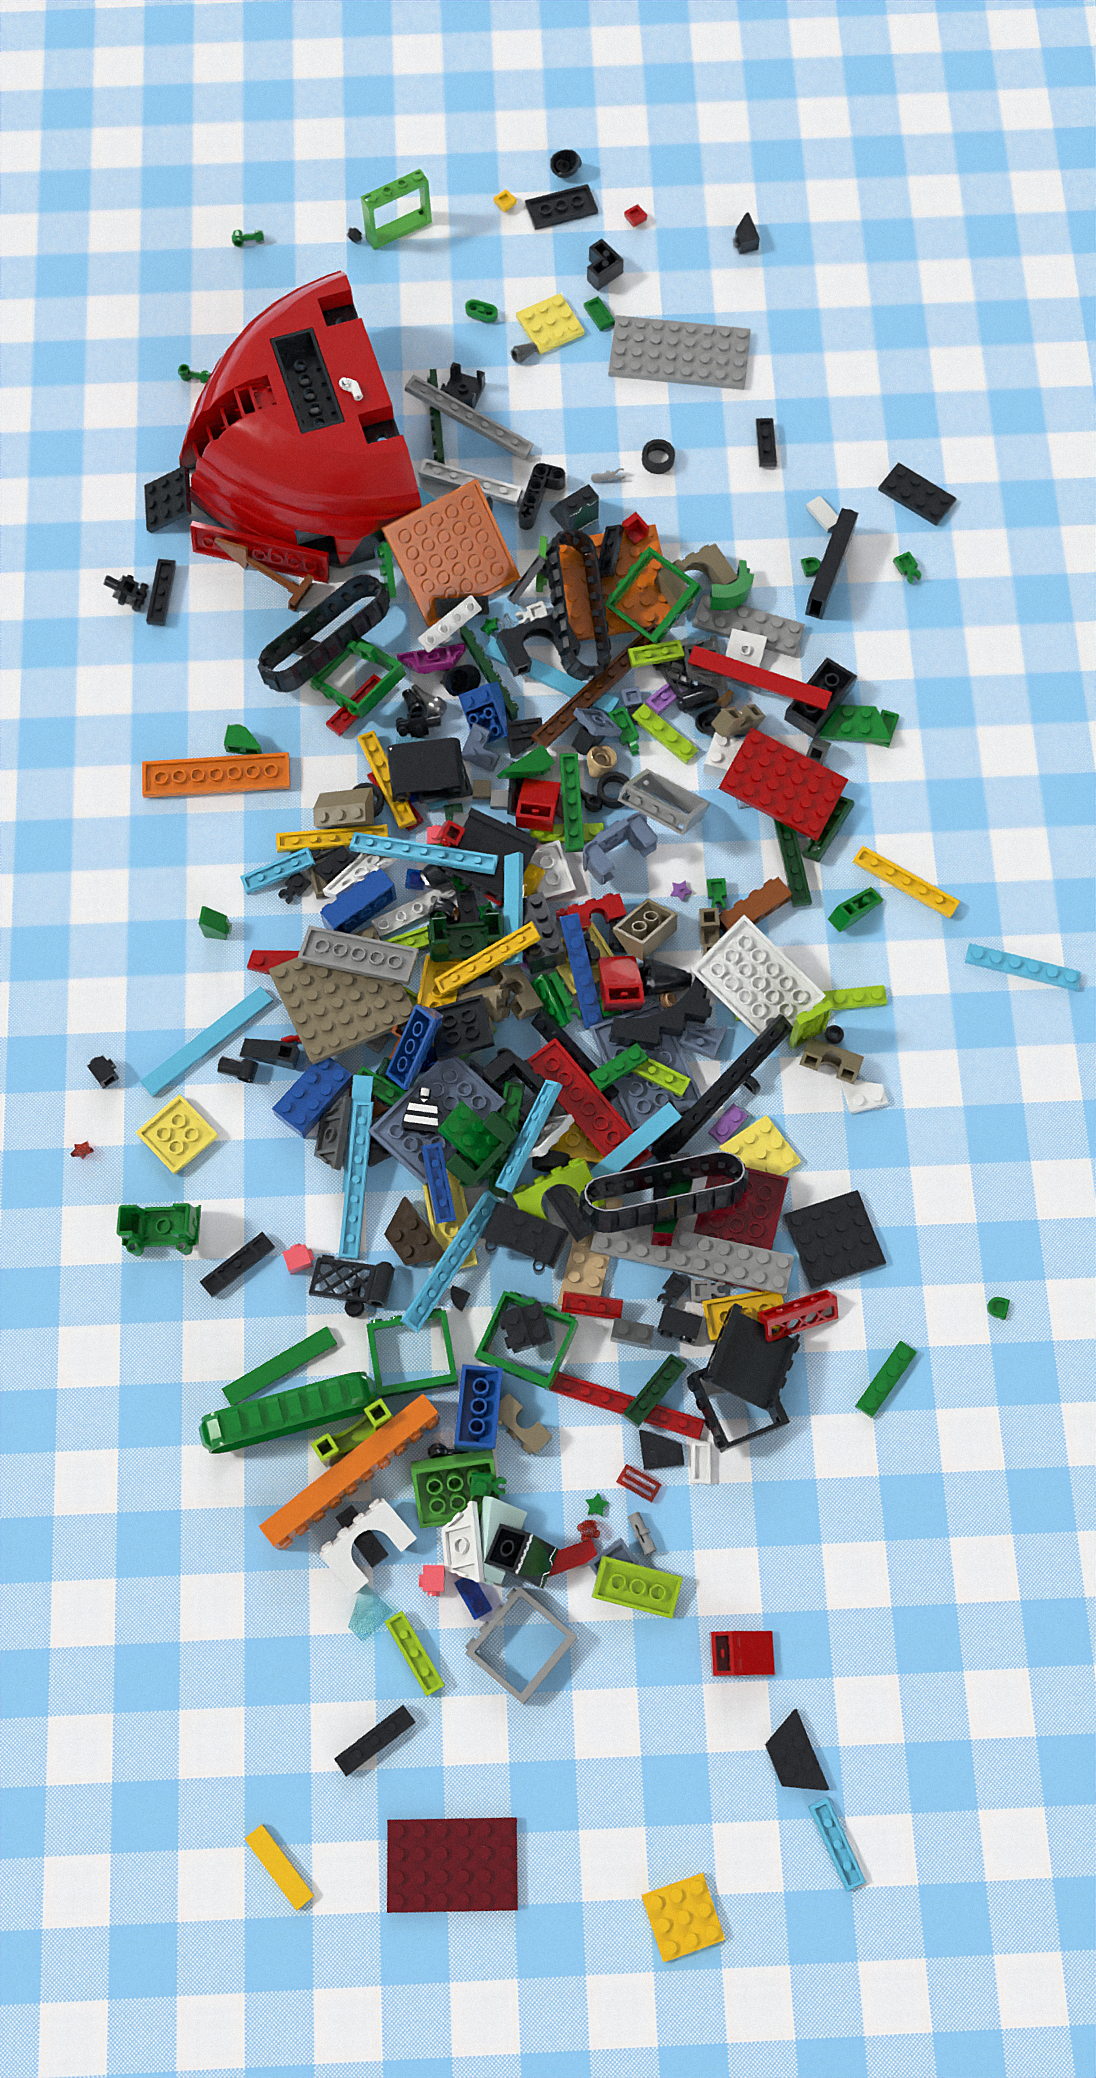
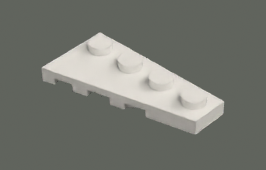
[323,853,398,900]

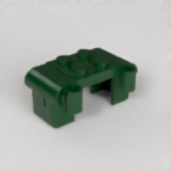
[427,907,504,962]
[445,1111,522,1188]

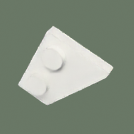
[839,1079,888,1114]

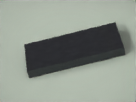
[525,184,598,230]

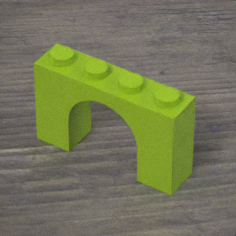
[513,1158,605,1223]
[311,1398,393,1468]

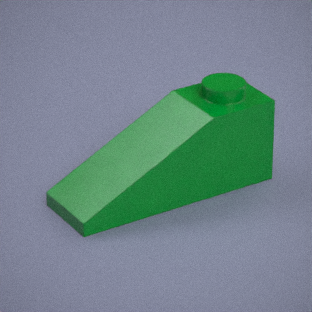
[497,744,555,779]
[828,887,883,932]

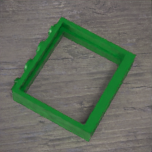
[604,546,702,644]
[309,637,406,719]
[474,1291,579,1391]
[366,1308,458,1399]

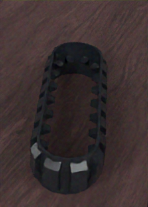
[546,529,612,681]
[257,575,390,693]
[579,1151,748,1233]

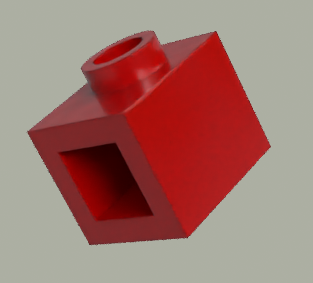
[436,820,465,848]

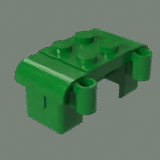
[116,1203,201,1257]

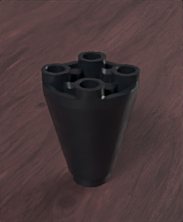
[639,958,692,996]

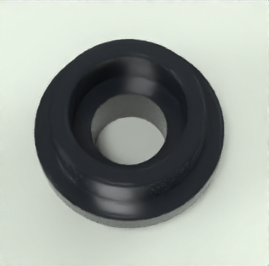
[347,227,362,244]
[824,1025,844,1044]

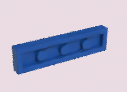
[421,1142,456,1224]

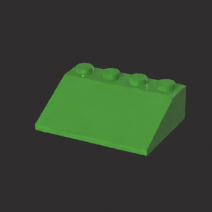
[411,1450,499,1529]

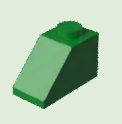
[224,724,263,755]
[198,906,232,940]

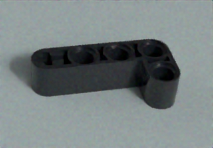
[518,463,566,530]

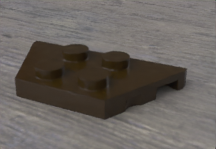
[384,1196,445,1267]

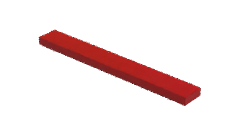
[688,645,832,711]
[545,1370,705,1441]

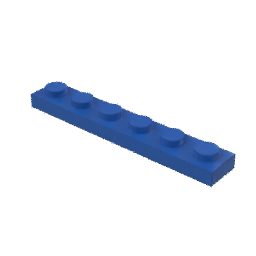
[559,913,603,1029]

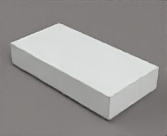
[805,496,838,532]
[690,1442,712,1485]

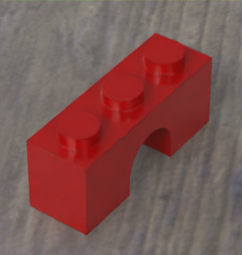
[564,893,627,931]

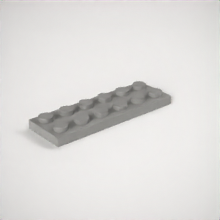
[692,594,805,657]
[298,925,419,985]

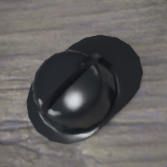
[440,664,481,696]
[420,864,458,892]

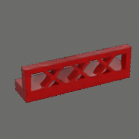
[757,1289,839,1342]

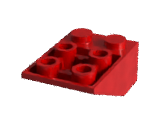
[515,778,561,832]
[598,956,645,1012]
[709,1631,775,1677]

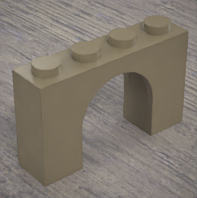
[654,543,738,612]

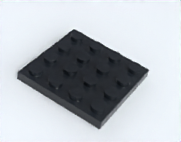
[783,1190,886,1289]

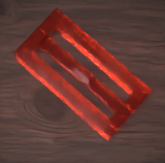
[616,1464,662,1503]

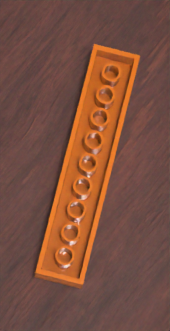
[258,1394,440,1550]

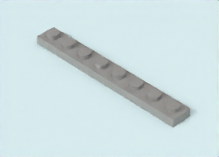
[404,374,534,460]

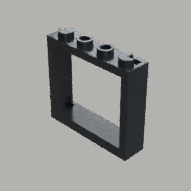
[686,1367,790,1453]

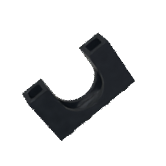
[496,613,581,677]

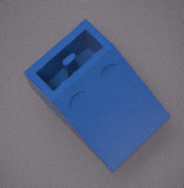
[458,681,508,744]

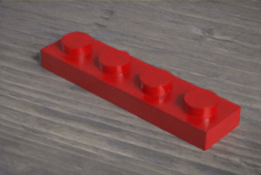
[326,674,382,737]

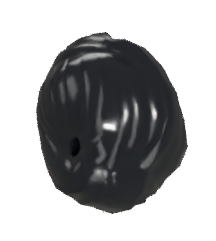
[550,149,582,178]
[695,705,723,736]

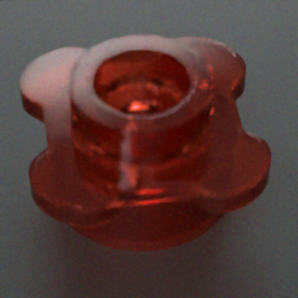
[577,1520,600,1542]

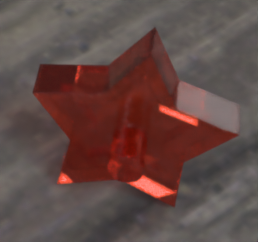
[70,1141,94,1159]

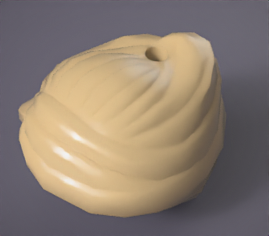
[587,745,617,779]

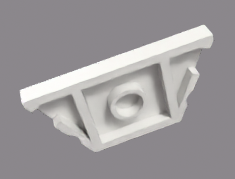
[441,1501,485,1583]

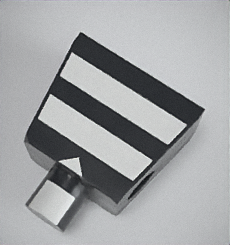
[401,1088,439,1136]

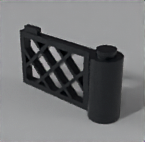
[652,645,719,714]
[309,1255,395,1308]

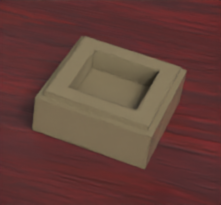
[472,780,491,799]

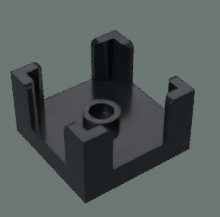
[440,362,485,409]

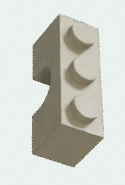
[711,704,766,737]
[698,907,720,957]
[490,962,543,1020]
[799,1037,864,1084]
[498,1393,552,1456]

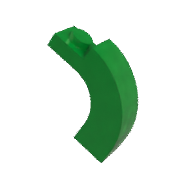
[709,560,754,610]

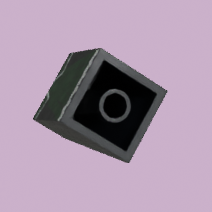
[550,484,599,530]
[484,1523,559,1589]

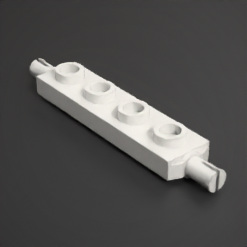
[371,888,456,938]

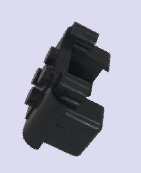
[482,1048,555,1123]
[480,1202,569,1275]

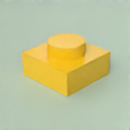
[493,189,517,213]

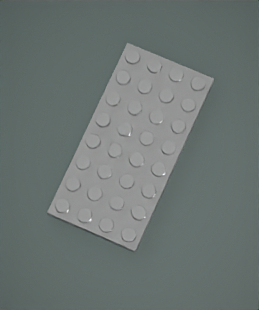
[608,315,751,390]

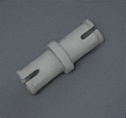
[627,1512,657,1555]

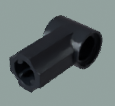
[217,1056,259,1083]

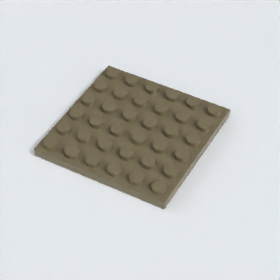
[268,926,414,1065]

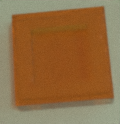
[716,689,734,708]

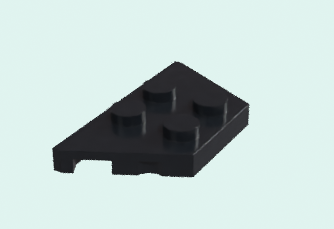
[765,1709,830,1791]

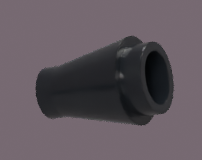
[402,689,424,713]

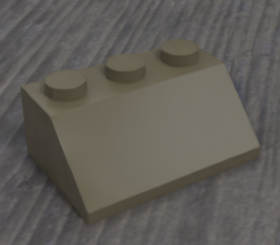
[313,787,374,830]
[613,898,678,961]

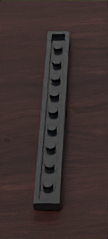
[650,1014,793,1163]

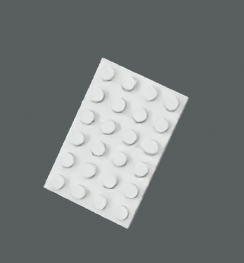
[690,915,826,1037]

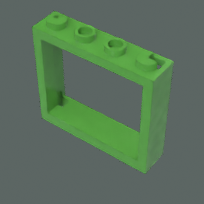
[360,169,432,250]

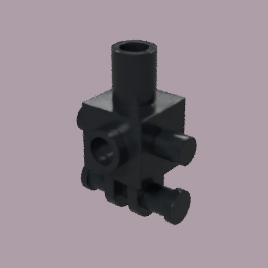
[103,575,149,612]
[395,711,441,738]

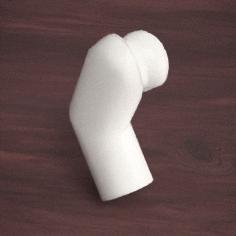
[339,378,363,401]

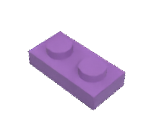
[645,683,683,715]
[708,1103,748,1145]

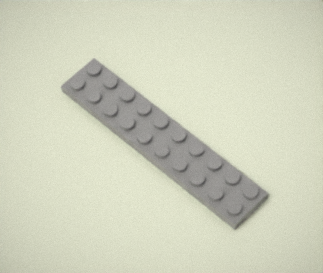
[590,1224,794,1296]

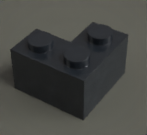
[587,238,624,291]

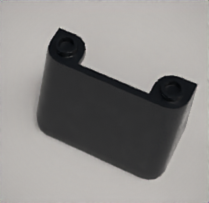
[386,737,466,803]

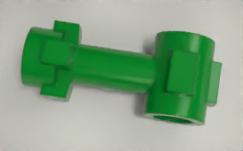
[232,230,264,247]
[178,364,211,384]

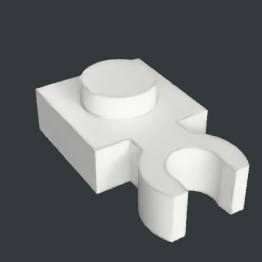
[515,600,548,624]

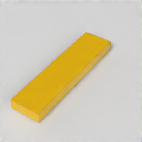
[245,1824,315,1911]

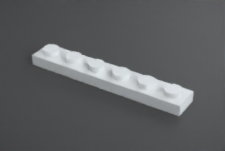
[418,458,523,506]

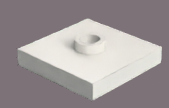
[725,628,767,668]

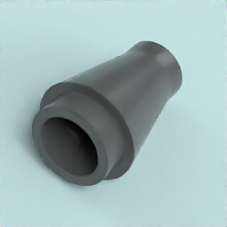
[511,342,537,363]

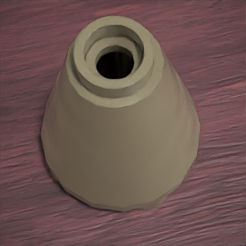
[456,984,511,1022]

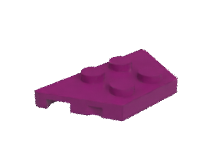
[397,643,466,674]

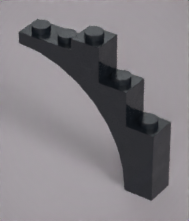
[609,976,712,1050]

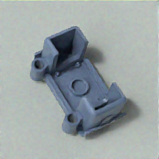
[583,812,658,885]

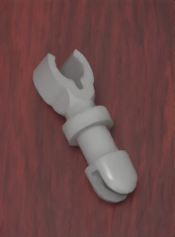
[591,468,625,482]

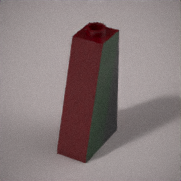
[651,1180,693,1246]

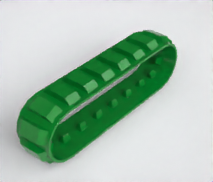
[198,1371,377,1454]

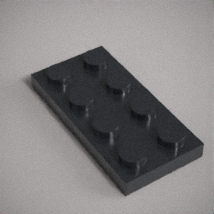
[878,462,957,526]

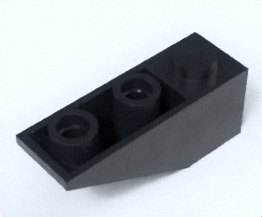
[239,1038,300,1070]

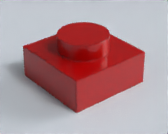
[624,204,647,227]

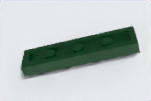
[802,796,855,862]
[622,1353,687,1428]

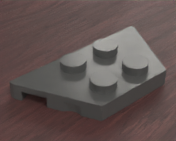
[683,635,728,691]
[314,1096,353,1171]

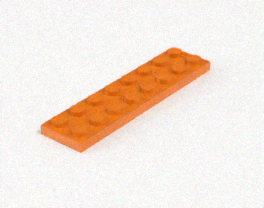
[142,752,290,798]

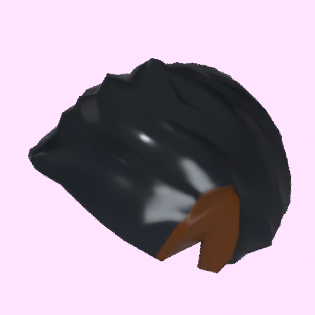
[428,897,461,924]

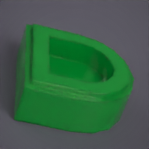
[801,557,821,577]
[987,1297,1010,1320]

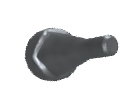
[411,684,447,717]

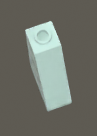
[480,1496,527,1586]

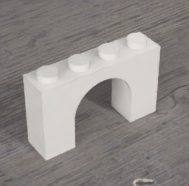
[319,1498,417,1595]

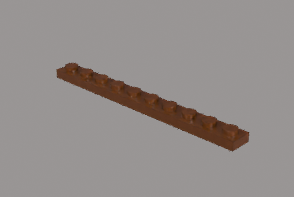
[531,622,666,749]

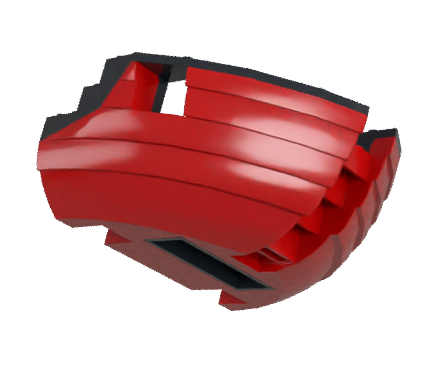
[179,270,422,568]

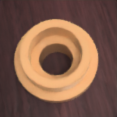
[660,992,677,1010]

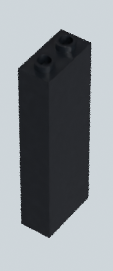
[805,508,859,620]

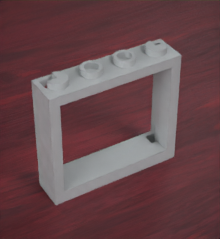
[618,768,710,836]
[465,1587,578,1705]

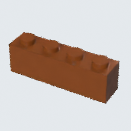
[719,877,792,934]

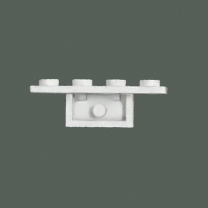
[417,595,482,652]

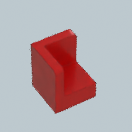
[622,512,649,545]

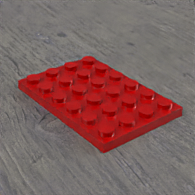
[718,727,849,841]

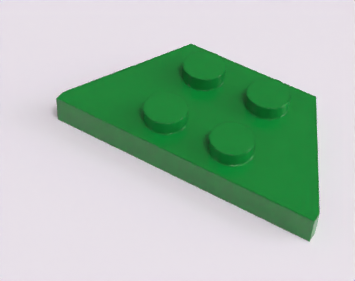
[819,705,891,743]

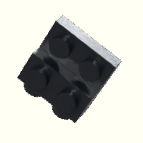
[499,1302,553,1354]

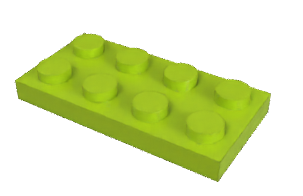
[788,1000,834,1050]
[591,1555,683,1619]

